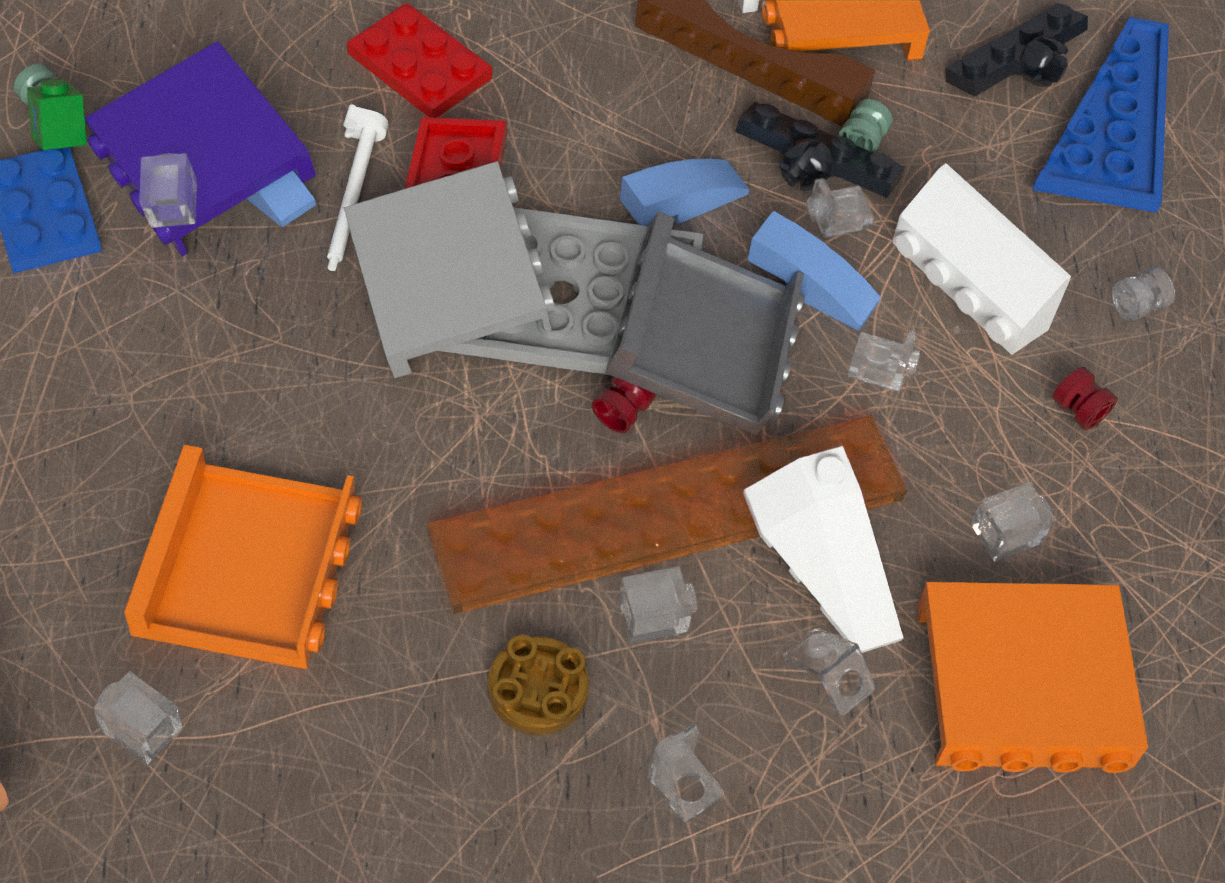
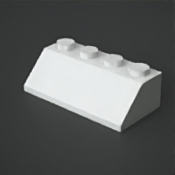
[892,164,1071,355]

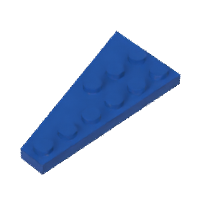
[1032,17,1169,213]

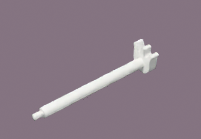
[327,104,389,271]

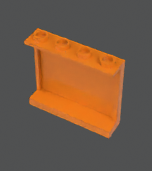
[762,0,930,60]
[124,445,362,669]
[917,582,1148,773]

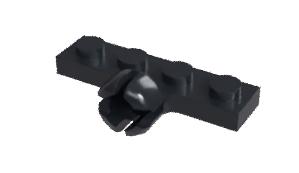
[946,3,1088,96]
[735,102,905,198]

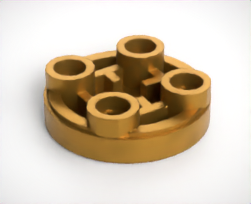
[488,634,589,735]

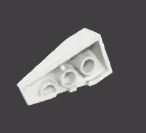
[743,446,903,654]

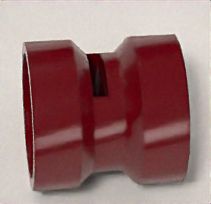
[1052,367,1118,430]
[592,377,656,433]

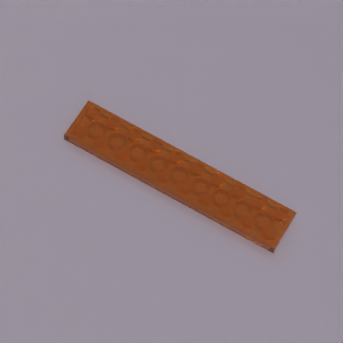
[428,415,907,614]

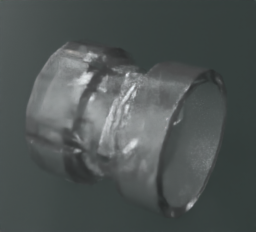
[1112,266,1175,322]

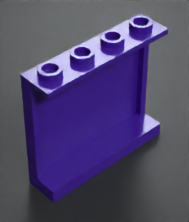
[85,41,316,257]

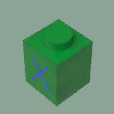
[27,79,86,150]

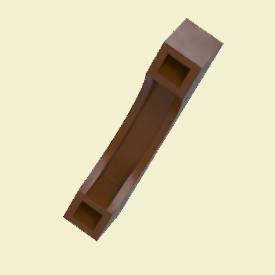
[635,0,875,126]

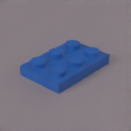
[0,147,102,274]

